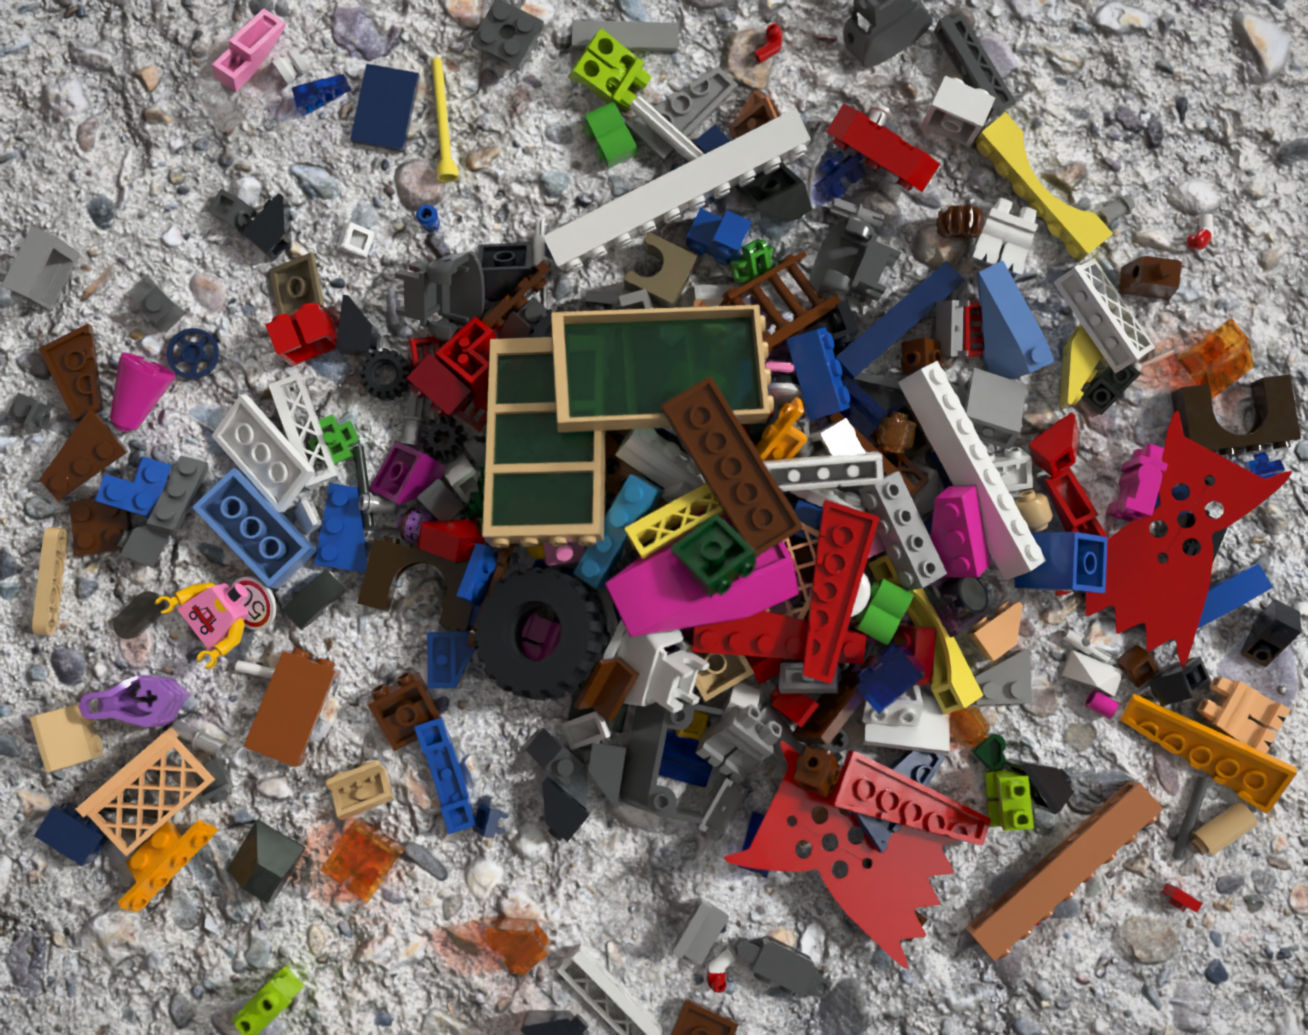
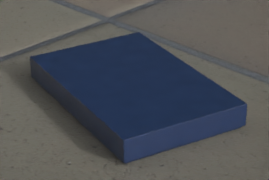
[350,63,420,152]

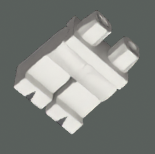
[966,198,1038,281]

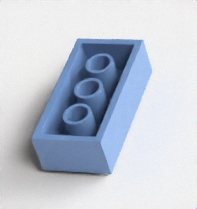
[192,468,317,589]

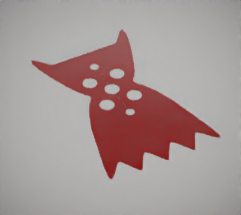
[1056,411,1292,666]
[724,741,960,969]

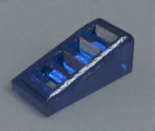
[292,74,351,116]

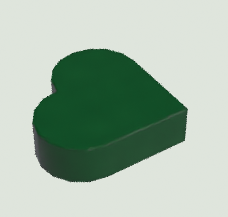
[970,733,1006,771]

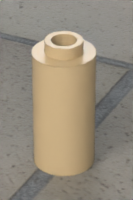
[1191,802,1258,857]

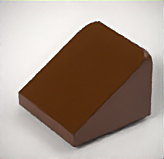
[1117,645,1159,688]

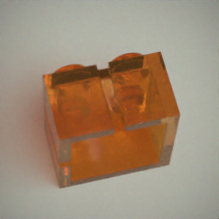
[320,817,407,903]

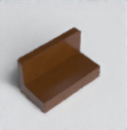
[574,657,640,721]

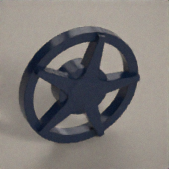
[167,328,220,379]

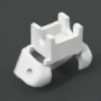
[616,629,710,713]

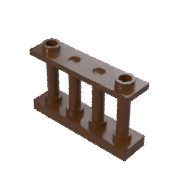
[719,251,842,354]

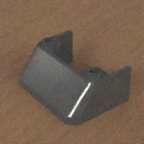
[620,699,723,824]

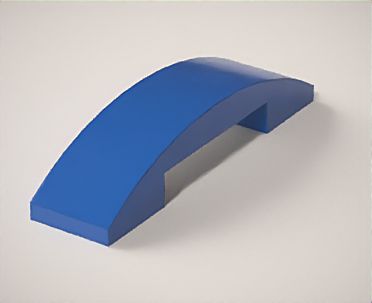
[414,717,476,834]

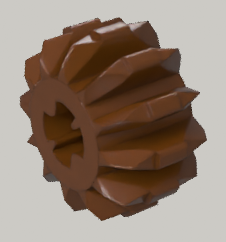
[936,204,984,240]

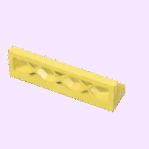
[625,483,725,559]

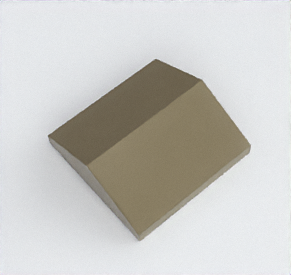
[269,252,324,316]

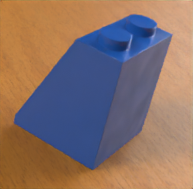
[1014,532,1108,593]

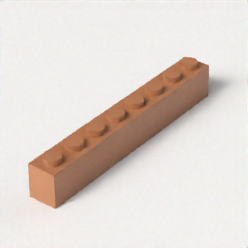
[965,780,1163,961]

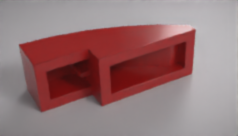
[1044,468,1111,544]

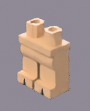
[1196,677,1291,753]

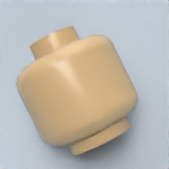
[1014,490,1053,533]

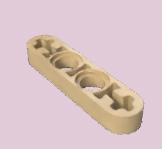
[32,527,68,636]

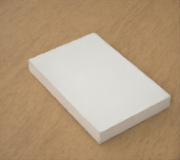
[863,695,950,755]

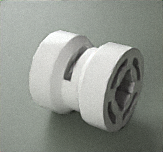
[272,46,310,84]

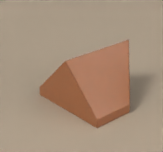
[728,89,778,140]

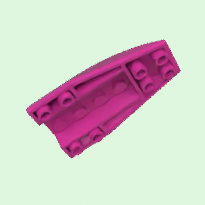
[605,507,798,638]

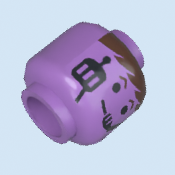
[397,507,438,543]

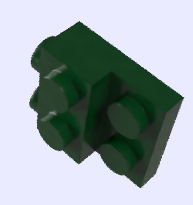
[670,513,756,598]

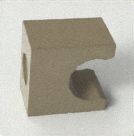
[624,232,698,308]

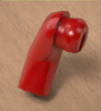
[754,24,783,64]

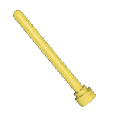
[432,57,459,182]

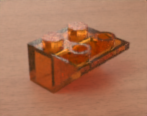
[1176,318,1254,400]
[484,916,552,977]

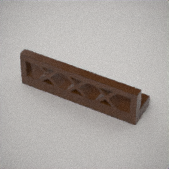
[828,405,929,498]

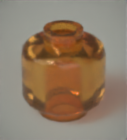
[877,412,916,454]
[949,707,991,749]

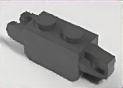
[735,936,832,999]

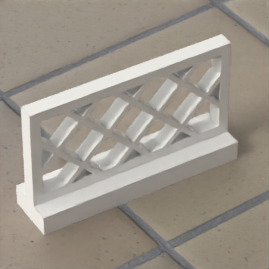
[1053,258,1155,373]

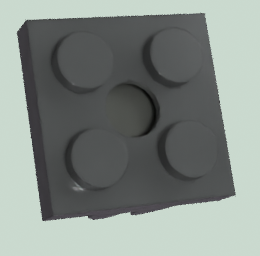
[471,0,544,71]

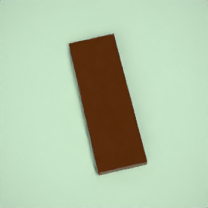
[660,376,804,557]

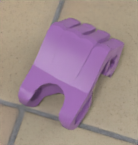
[79,675,190,728]

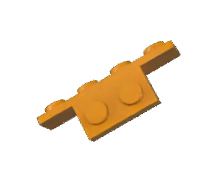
[754,397,807,461]
[117,820,218,913]

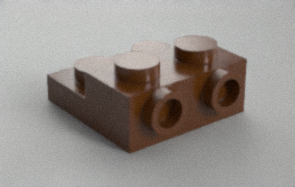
[367,671,445,751]

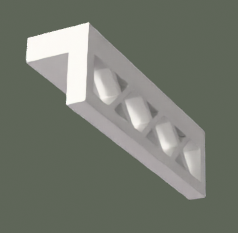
[268,373,338,490]
[557,944,662,1035]

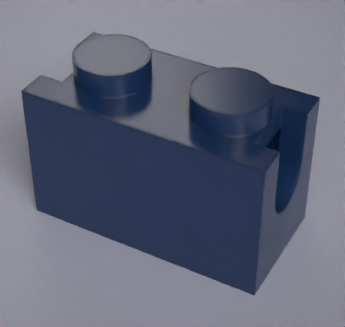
[34,802,108,866]

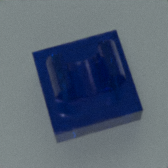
[1249,452,1285,478]

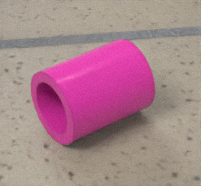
[1085,690,1118,719]

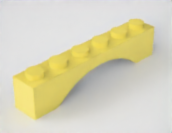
[975,112,1113,262]
[868,554,983,715]

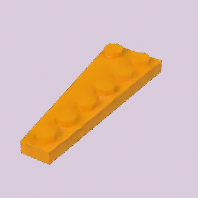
[1120,693,1297,814]

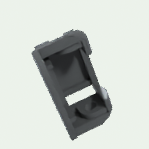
[843,0,933,68]
[809,214,901,302]
[395,251,485,342]

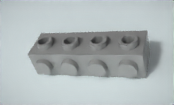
[858,471,947,591]

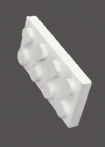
[212,395,315,512]

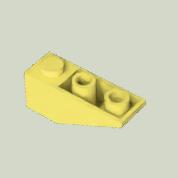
[1059,323,1105,410]

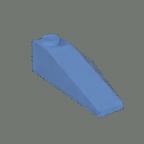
[977,261,1055,379]

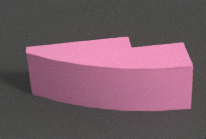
[212,9,286,93]

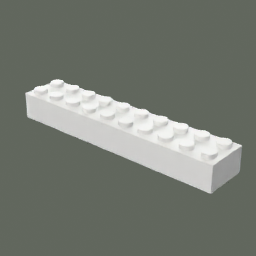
[543,108,811,273]

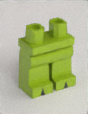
[568,28,652,111]
[983,769,1034,831]
[231,965,305,1035]

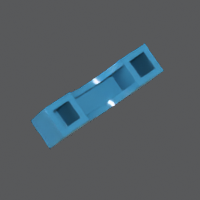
[573,474,665,589]

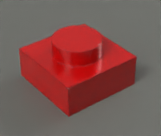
[1161,883,1203,913]

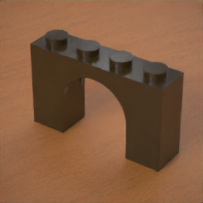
[1171,374,1301,456]
[357,535,473,631]

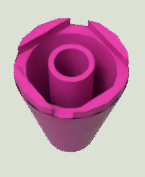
[110,352,176,433]

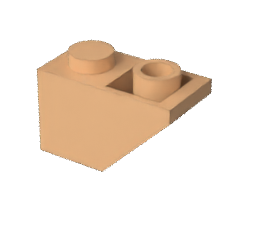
[967,600,1023,661]

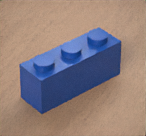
[786,327,850,420]

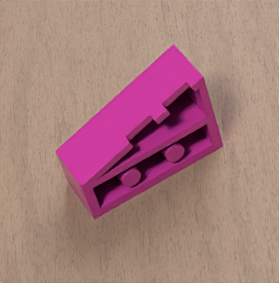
[930,485,991,577]

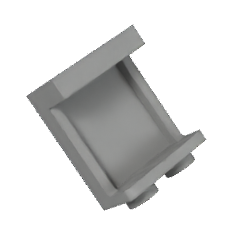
[964,368,1027,450]

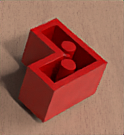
[435,317,500,400]

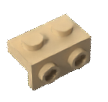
[325,761,394,820]

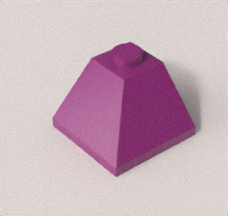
[369,441,447,505]

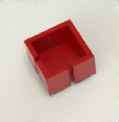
[265,303,337,367]

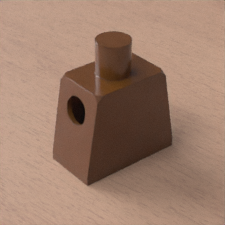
[1118,256,1182,300]

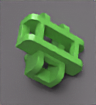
[730,239,776,283]
[308,414,361,465]

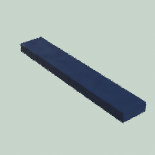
[835,261,965,380]

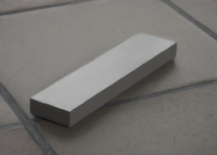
[572,20,679,52]

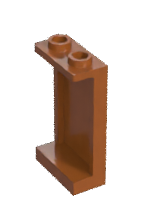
[243,647,341,767]

